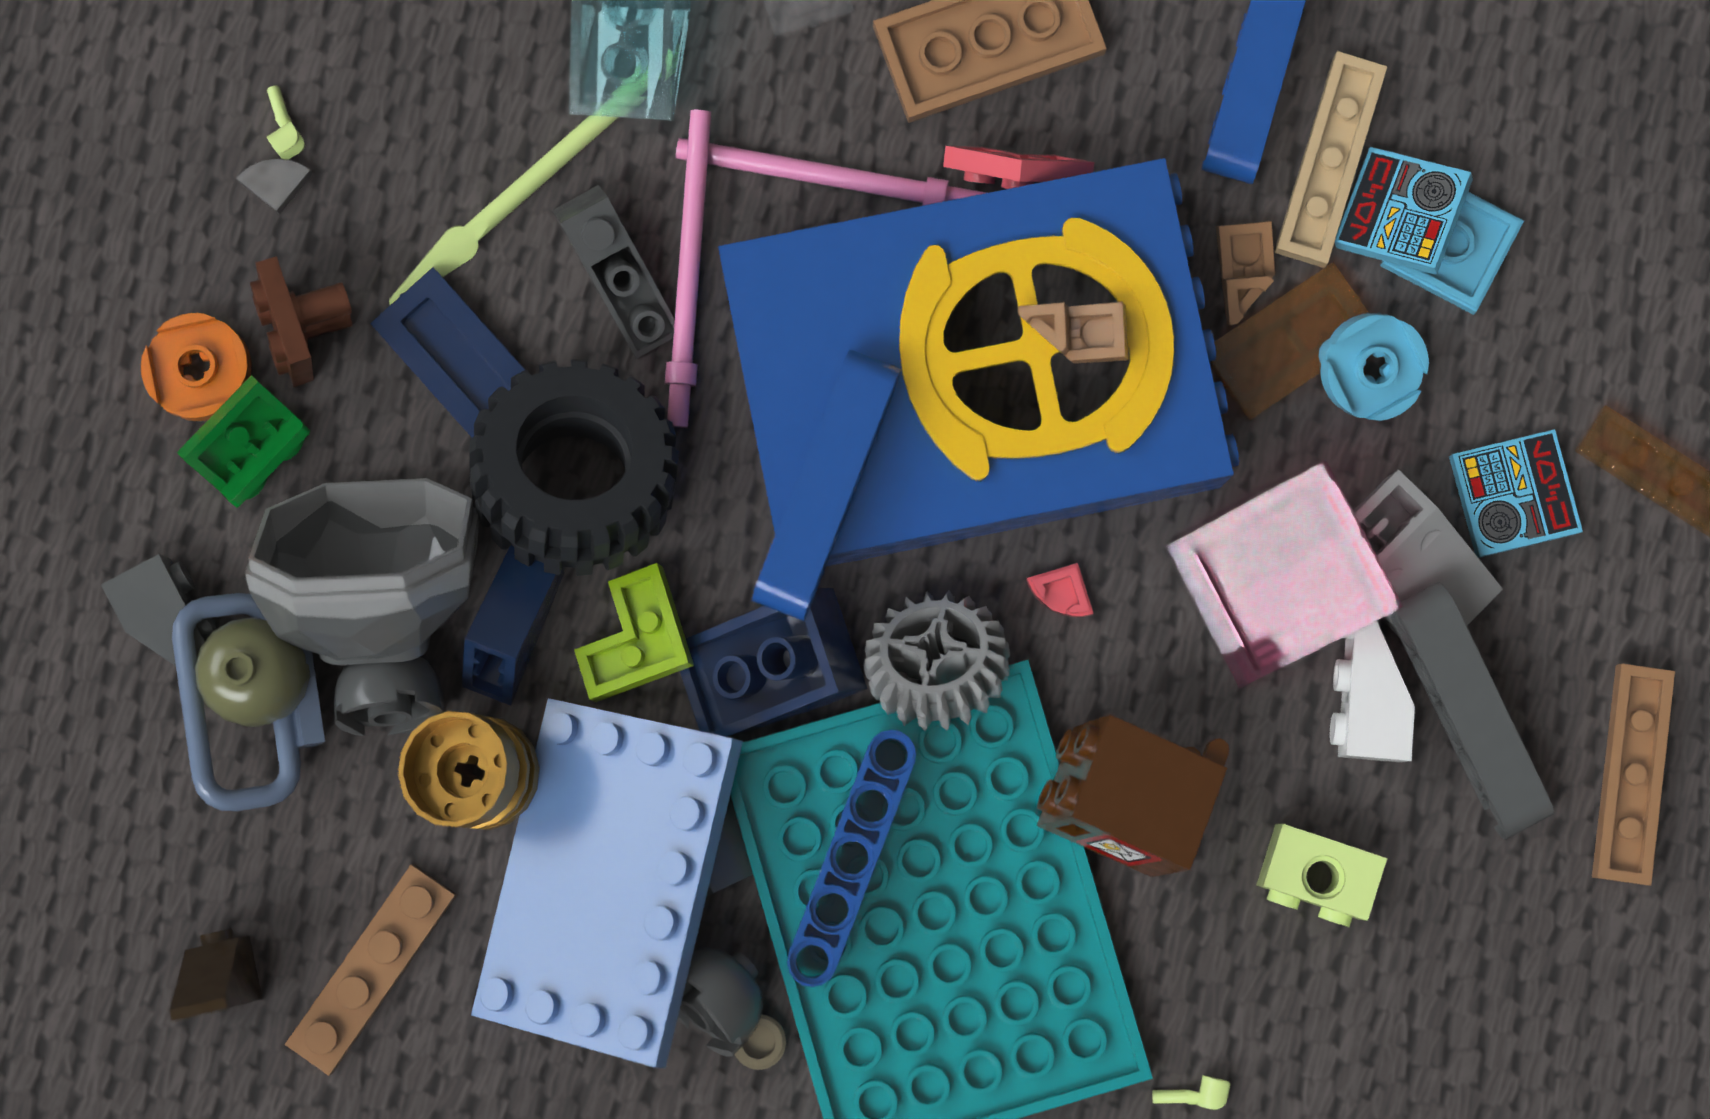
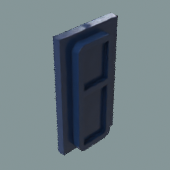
[370,267,525,438]

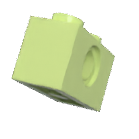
[1256,824,1387,927]

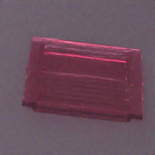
[1166,460,1403,688]

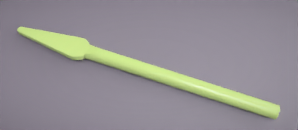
[389,45,683,305]

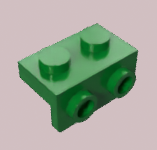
[177,375,310,508]

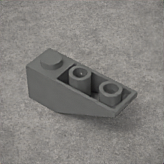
[552,185,675,359]
[101,554,218,666]

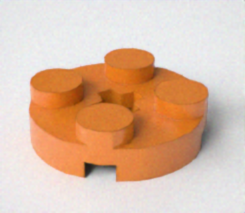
[141,313,252,421]

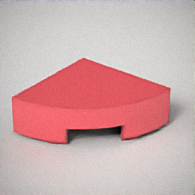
[1026,563,1094,617]

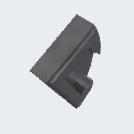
[236,159,313,214]

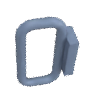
[172,593,325,811]

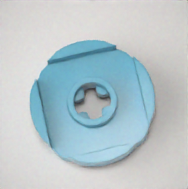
[1319,313,1429,421]

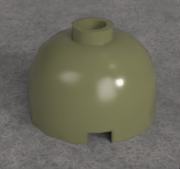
[195,617,310,727]

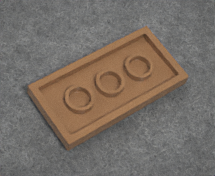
[873,0,1107,123]

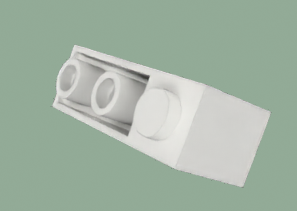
[1330,594,1415,762]

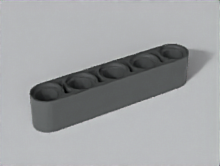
[1389,582,1554,840]

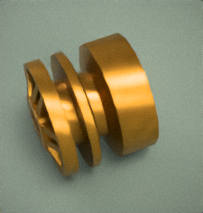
[398,711,540,830]

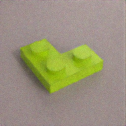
[574,563,694,702]

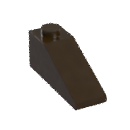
[169,928,263,1022]

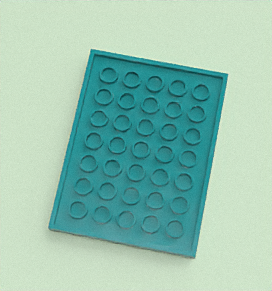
[730,660,1153,1119]

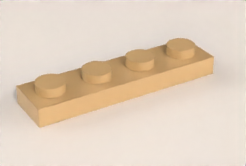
[1274,51,1387,268]

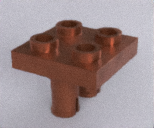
[250,256,353,388]

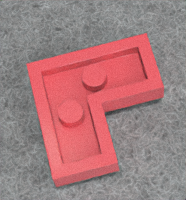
[943,146,1095,189]

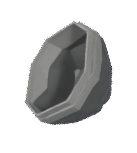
[245,478,480,665]

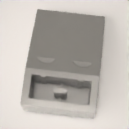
[1312,469,1503,638]

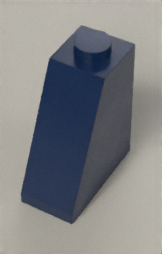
[462,545,564,706]

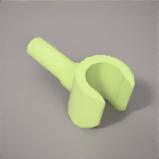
[266,86,305,160]
[1152,1075,1231,1110]

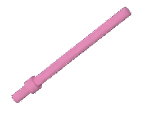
[665,110,711,428]
[676,138,986,206]

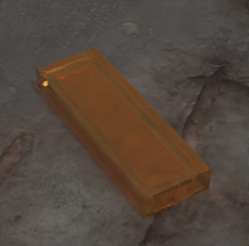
[1575,405,1710,537]

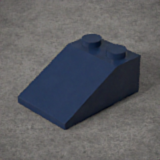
[680,588,868,738]

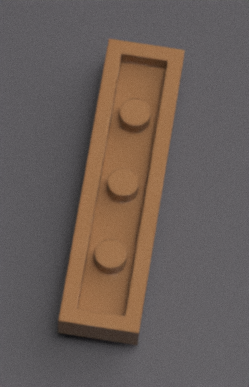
[1592,664,1675,886]
[285,864,457,1076]

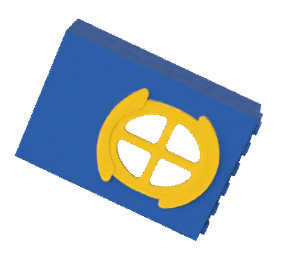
[718,158,1239,567]

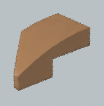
[1216,221,1275,325]
[1018,302,1128,363]

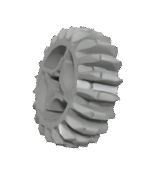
[864,590,1010,731]

